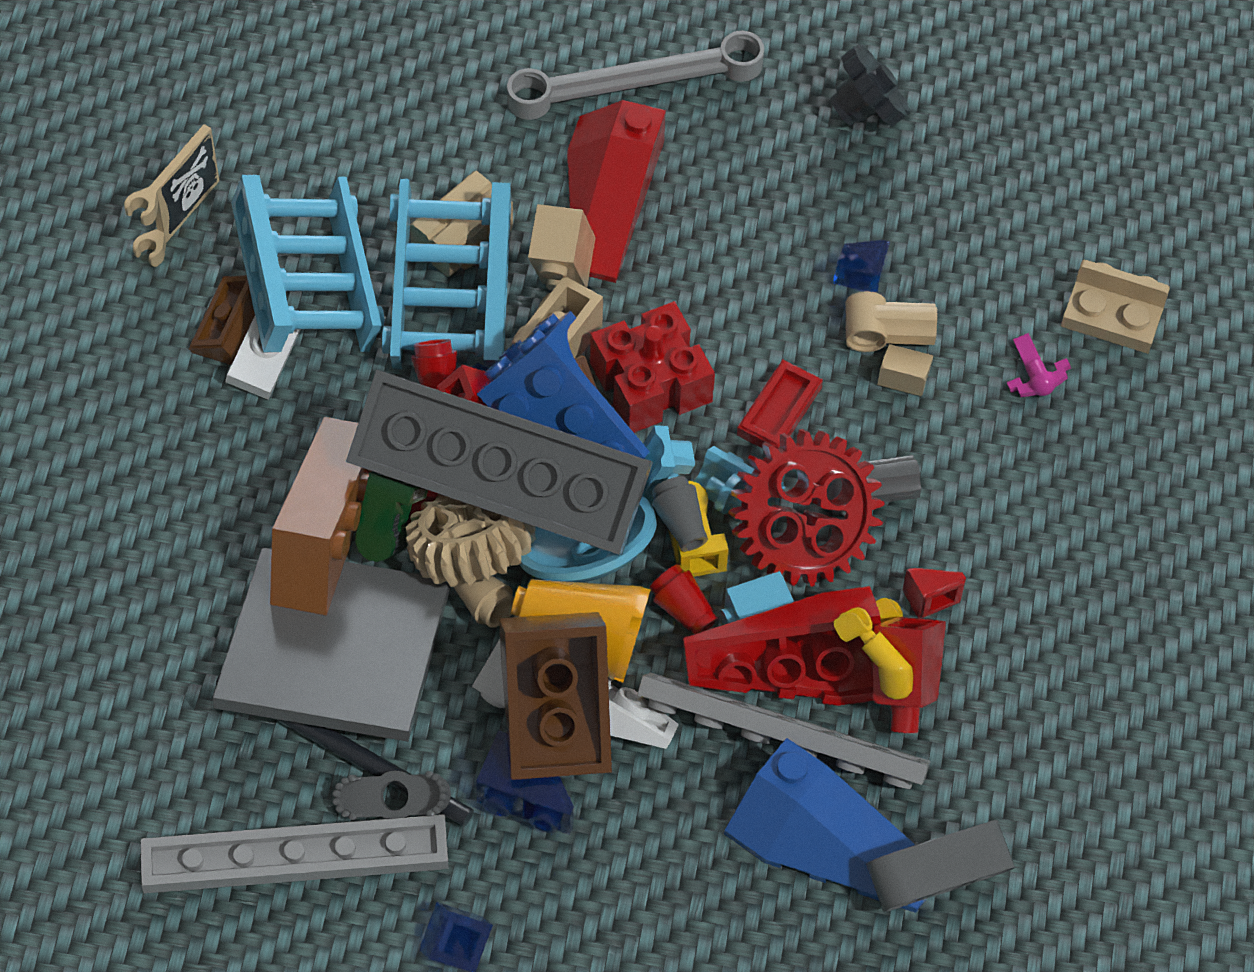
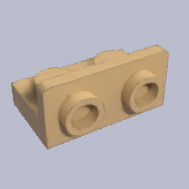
[1061,260,1170,354]

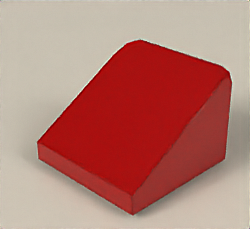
[903,568,966,618]

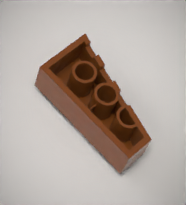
[270,417,372,616]

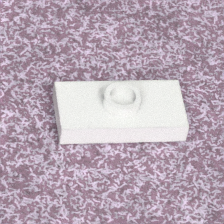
[226,316,301,400]

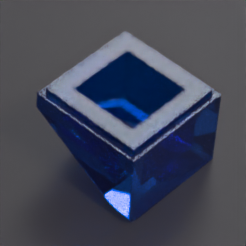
[833,240,890,293]
[420,902,493,972]

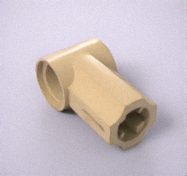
[845,291,937,352]

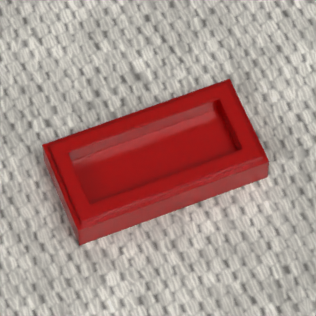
[737,359,823,449]

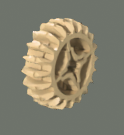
[406,493,536,587]

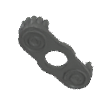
[333,771,451,820]

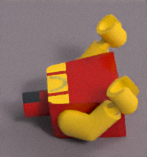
[834,598,946,733]

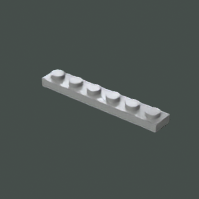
[637,672,931,789]
[141,815,449,894]

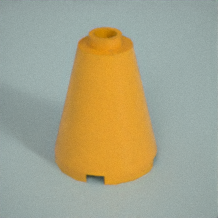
[510,579,650,682]

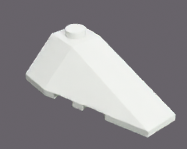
[472,616,678,749]

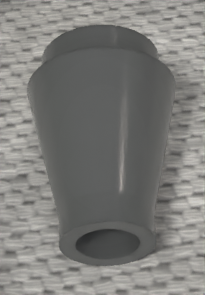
[651,476,708,552]

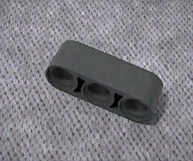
[866,820,1015,912]

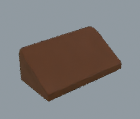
[189,275,255,365]

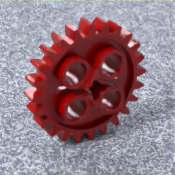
[729,429,885,587]

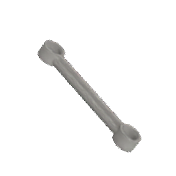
[507,31,764,120]

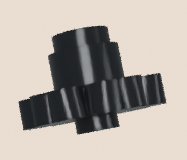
[830,43,911,126]

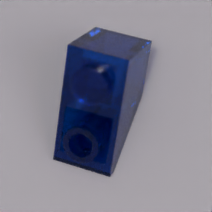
[476,730,574,835]

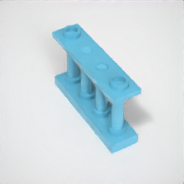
[231,175,384,352]
[382,179,512,371]

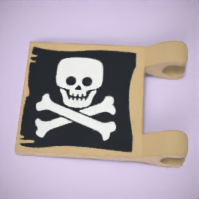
[124,124,219,267]

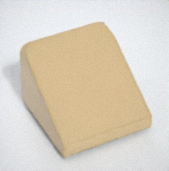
[877,344,934,396]

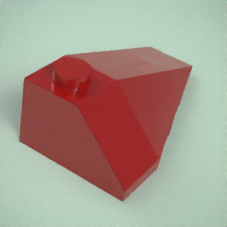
[567,100,666,283]
[683,586,881,706]

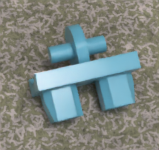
[642,425,695,504]
[694,446,786,514]

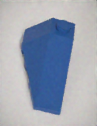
[724,738,926,913]

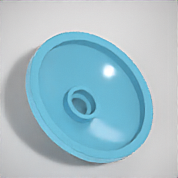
[520,496,657,582]

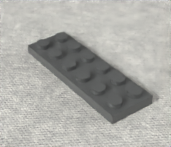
[346,370,653,555]

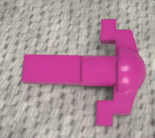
[1007,333,1071,397]

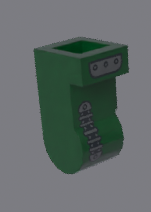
[356,471,428,562]

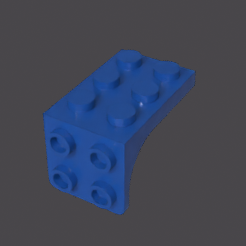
[477,311,650,459]

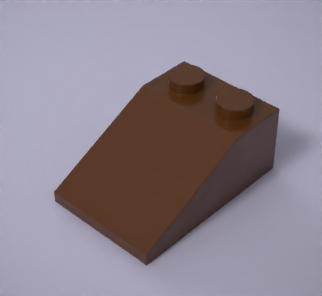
[499,612,612,780]

